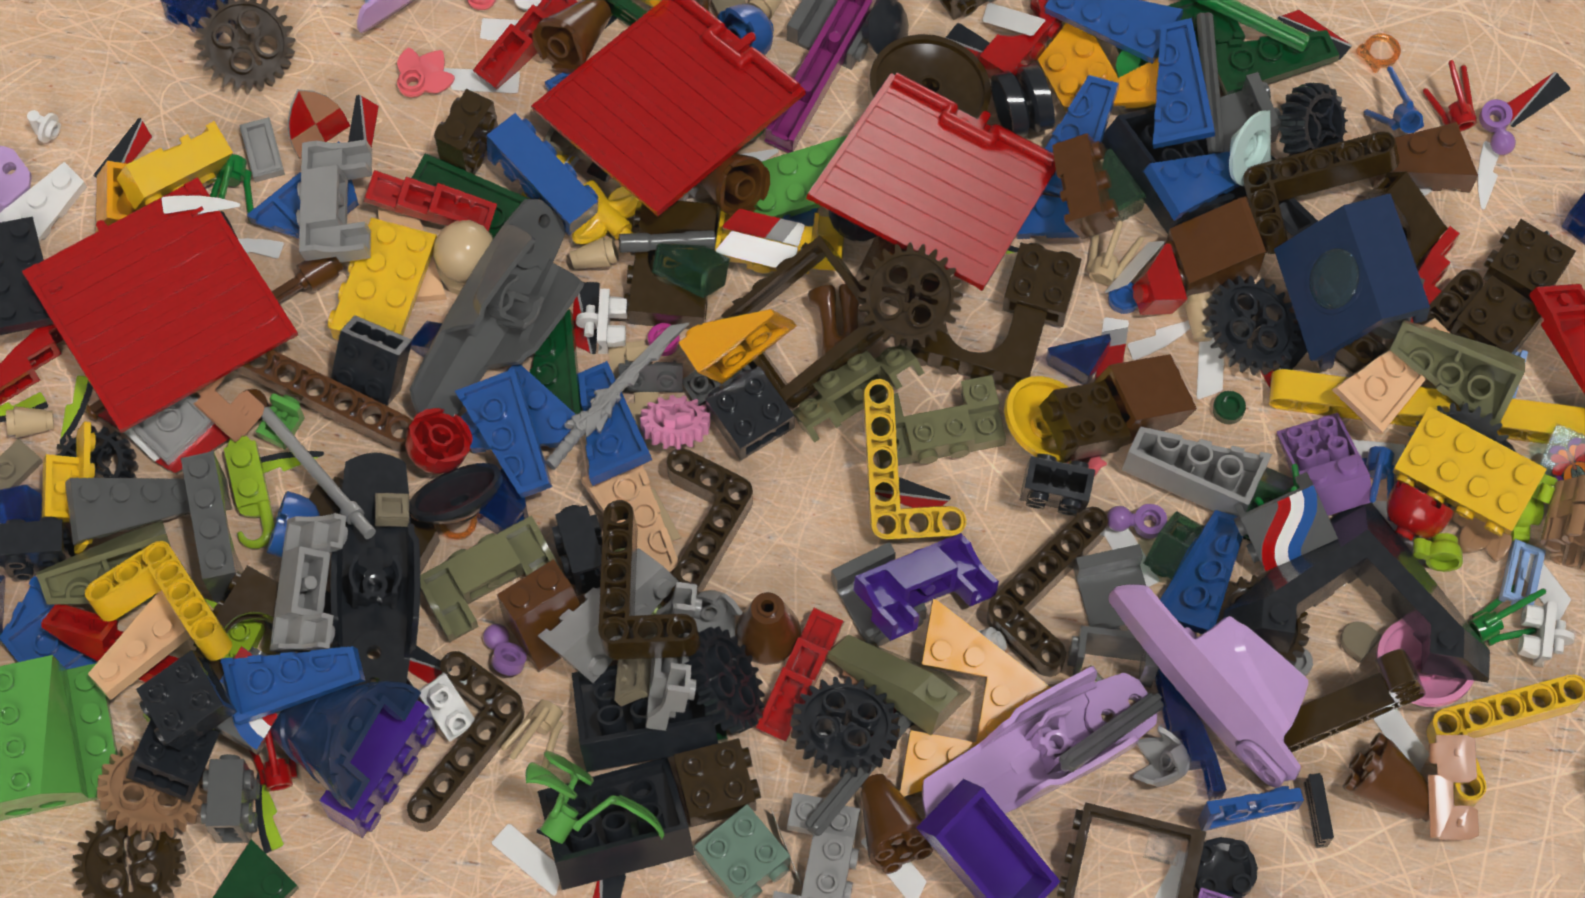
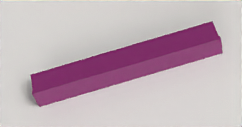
[764,0,876,153]

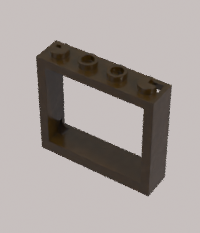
[721,235,884,408]
[1057,802,1206,898]

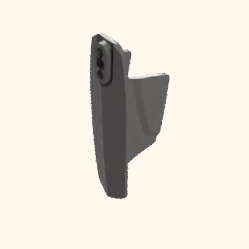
[410,199,584,417]

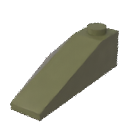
[1390,320,1525,426]
[36,521,171,605]
[827,635,971,735]

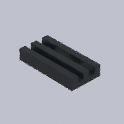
[1303,773,1334,848]

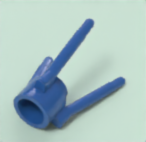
[1364,66,1424,133]
[1362,446,1395,522]

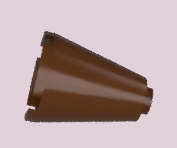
[532,0,611,74]
[700,153,770,216]
[735,592,801,665]

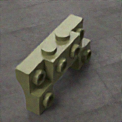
[792,344,924,443]
[871,375,1006,469]
[420,515,564,643]

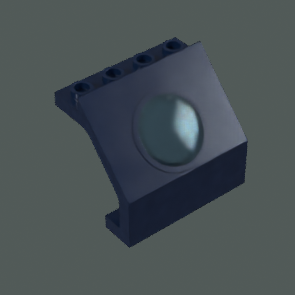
[1274,193,1430,371]

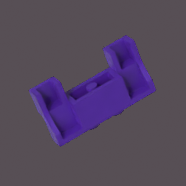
[853,533,999,641]

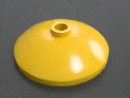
[1004,376,1069,463]

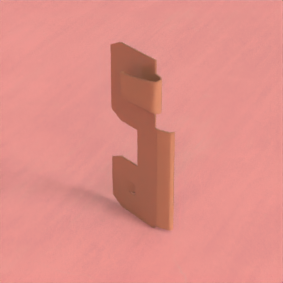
[193,376,265,442]
[1428,735,1479,840]

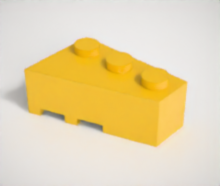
[116,121,233,210]

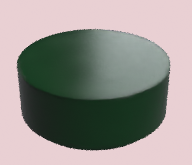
[1213,391,1246,424]

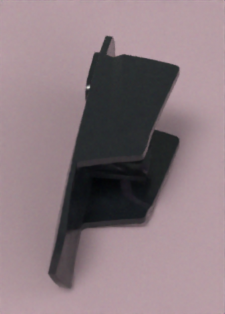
[330,452,420,685]

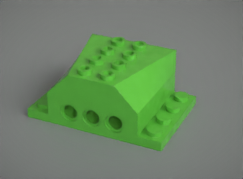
[0,655,118,821]

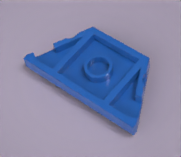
[247,141,359,239]
[0,576,98,669]

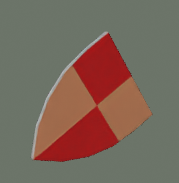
[288,89,350,159]

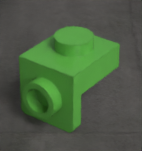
[255,393,305,450]

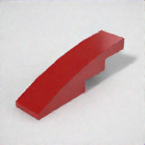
[473,0,577,89]
[363,170,497,231]
[1392,226,1460,343]
[0,325,63,405]
[41,604,179,682]
[756,607,845,742]

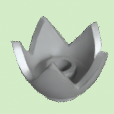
[694,590,743,638]
[1133,726,1190,787]

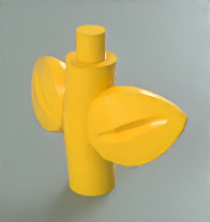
[572,180,642,244]

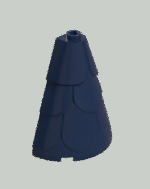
[270,681,422,809]

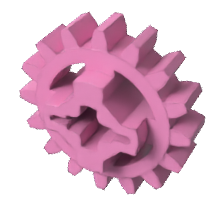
[640,395,710,450]

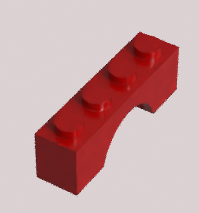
[979,0,1063,79]

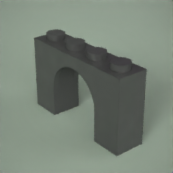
[181,451,244,603]

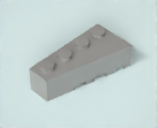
[1122,427,1272,516]
[538,548,678,683]

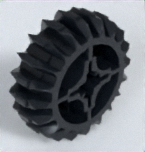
[1277,83,1348,156]
[55,425,139,478]

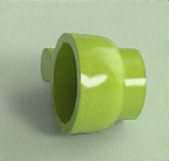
[1532,474,1558,504]
[1510,497,1544,543]
[1413,533,1463,572]

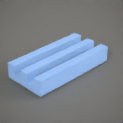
[1498,539,1546,609]

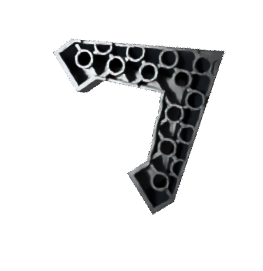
[1223,503,1490,683]

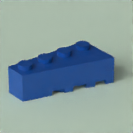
[487,113,599,236]

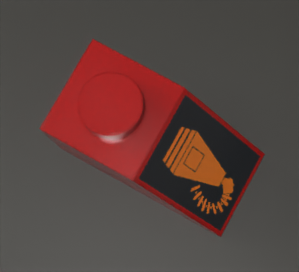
[1132,244,1188,315]

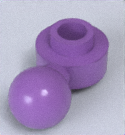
[1479,99,1516,155]
[1107,504,1167,539]
[483,624,527,676]

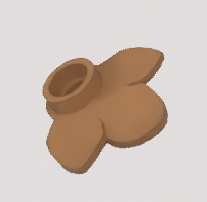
[1452,513,1512,562]

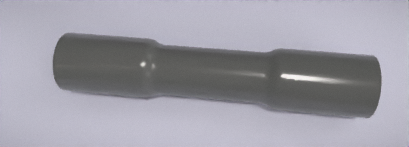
[619,230,715,253]

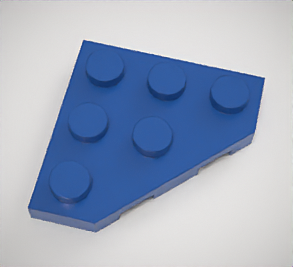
[461,364,575,453]

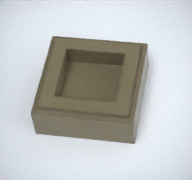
[375,493,409,527]

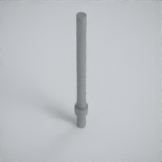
[261,407,376,539]

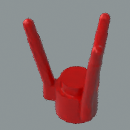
[1423,60,1477,131]
[249,730,298,791]

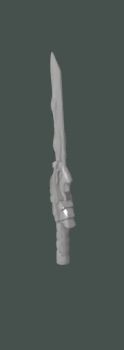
[545,323,689,470]

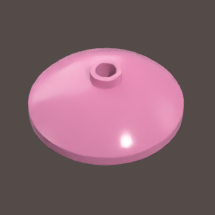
[1376,619,1474,707]

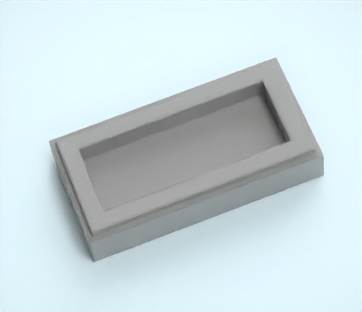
[239,117,285,183]

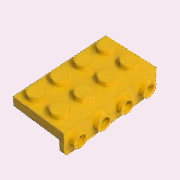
[328,218,437,340]
[1393,406,1547,536]

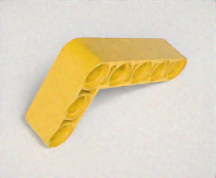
[863,379,967,539]
[85,541,232,661]
[1426,674,1585,807]

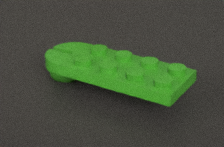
[754,135,848,219]

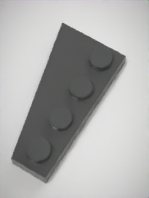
[65,478,191,545]

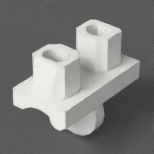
[576,289,627,354]
[1517,600,1575,668]
[418,673,475,742]

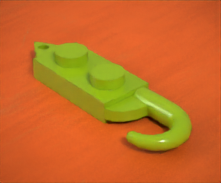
[223,436,275,549]

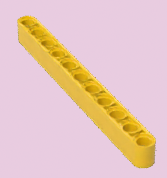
[1269,369,1585,447]

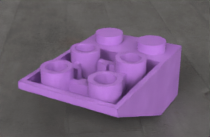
[1277,413,1371,516]

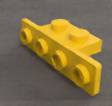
[42,421,96,554]

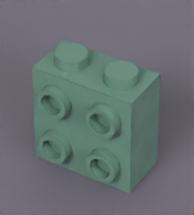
[694,804,790,898]

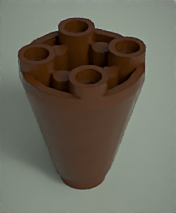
[1343,733,1429,822]
[861,774,933,874]

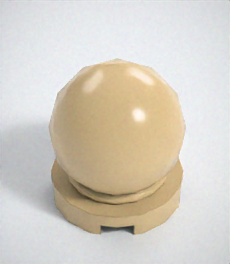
[434,220,493,295]

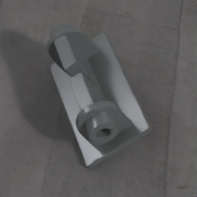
[619,360,683,392]

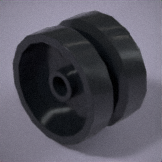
[991,63,1055,137]

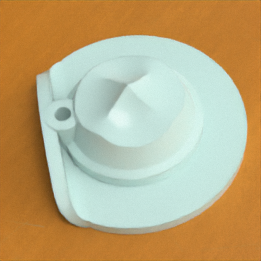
[1229,110,1271,186]

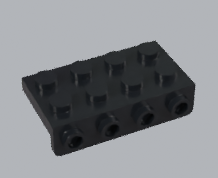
[0,216,54,335]

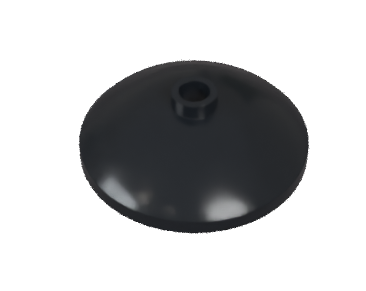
[409,463,503,524]

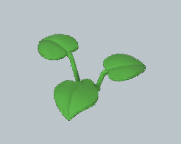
[525,750,664,844]

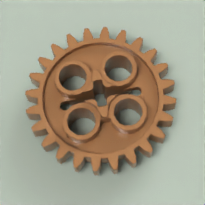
[97,741,207,840]

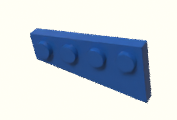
[455,369,553,498]
[1160,510,1243,634]

